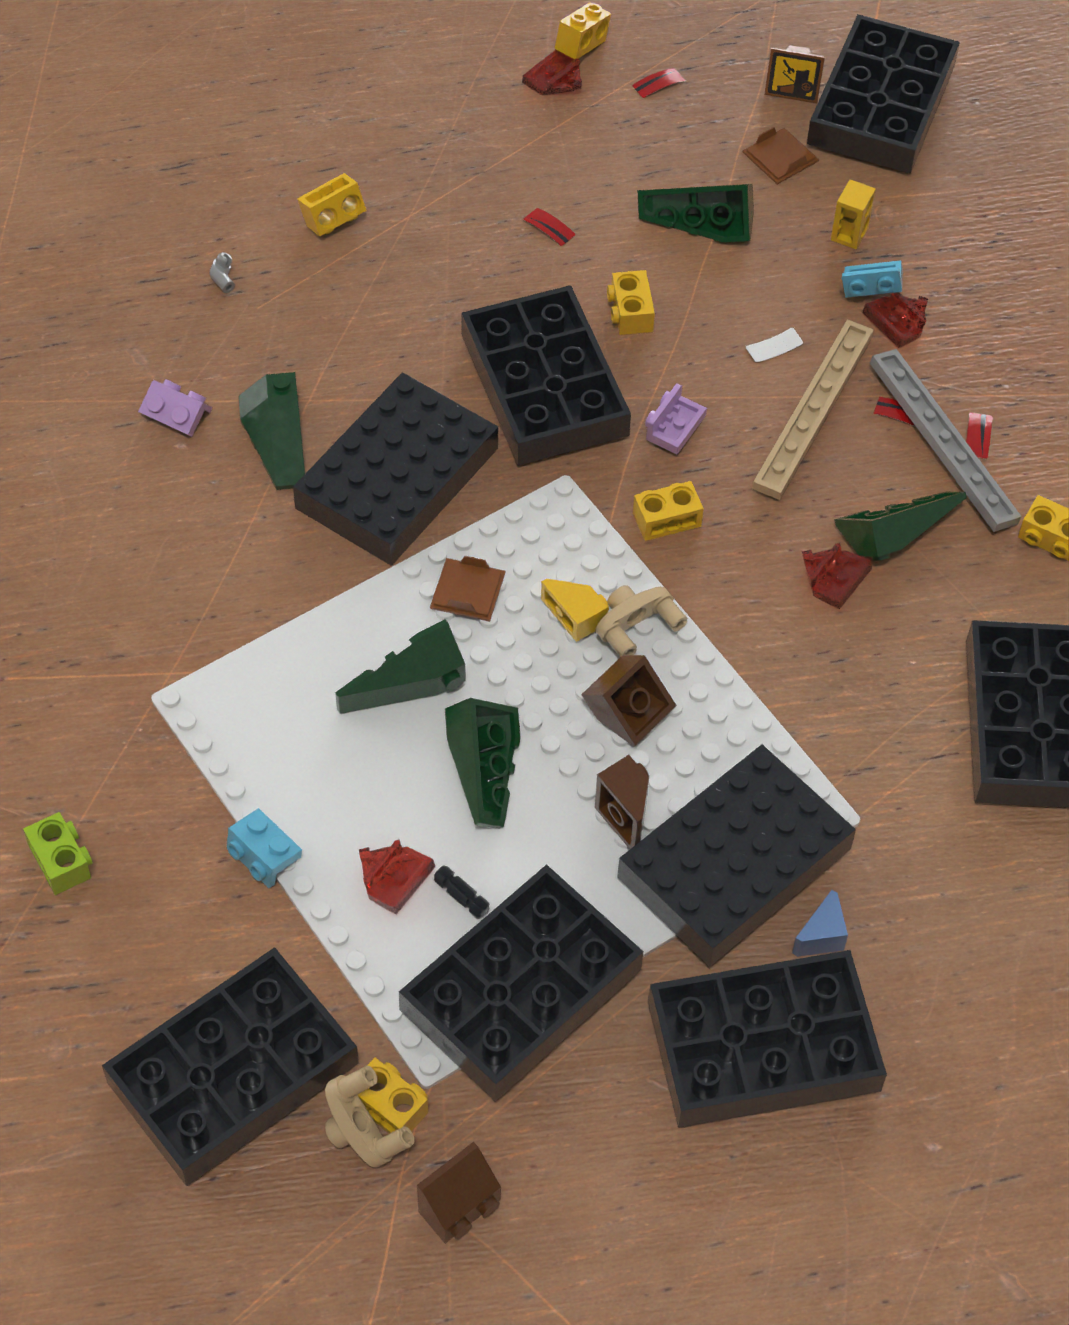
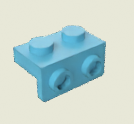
[842,260,903,298]
[227,808,302,888]

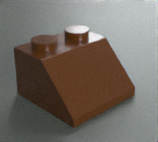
[581,655,677,746]
[595,755,649,849]
[417,1142,501,1244]

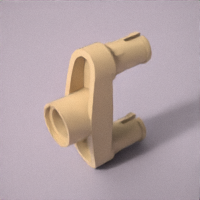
[596,585,688,657]
[325,1066,415,1168]

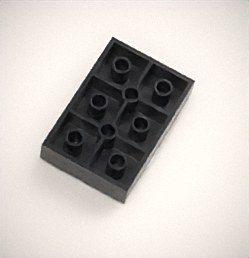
[807,14,960,174]
[461,285,631,466]
[293,372,498,566]
[966,620,1069,807]
[617,744,856,967]
[399,864,644,1102]
[102,947,359,1186]
[648,950,887,1128]

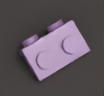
[138,379,212,437]
[645,383,707,455]

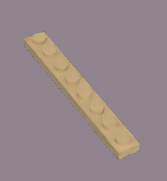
[752,319,874,500]

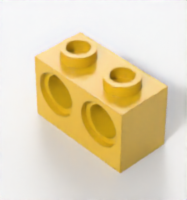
[555,3,611,60]
[297,173,367,236]
[831,179,876,249]
[607,270,655,335]
[633,481,704,541]
[1018,495,1069,561]
[357,1057,429,1134]

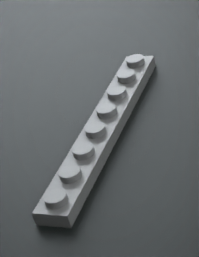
[870,349,1022,532]

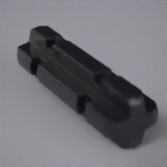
[434,865,490,918]

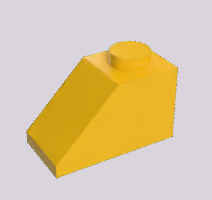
[541,579,609,642]

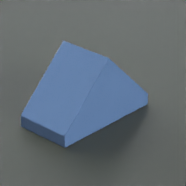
[792,890,848,957]

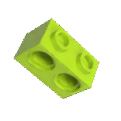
[23,812,93,895]

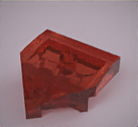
[522,49,582,95]
[862,292,928,348]
[802,543,872,609]
[359,839,436,915]

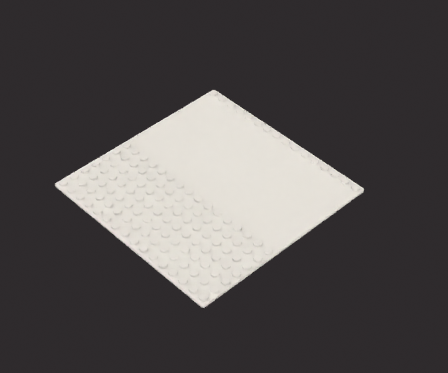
[151,475,860,1089]

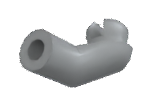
[209,252,235,293]

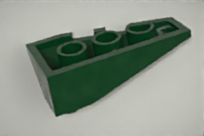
[637,184,754,242]
[238,372,305,490]
[834,491,967,561]
[335,619,466,714]
[445,698,520,829]

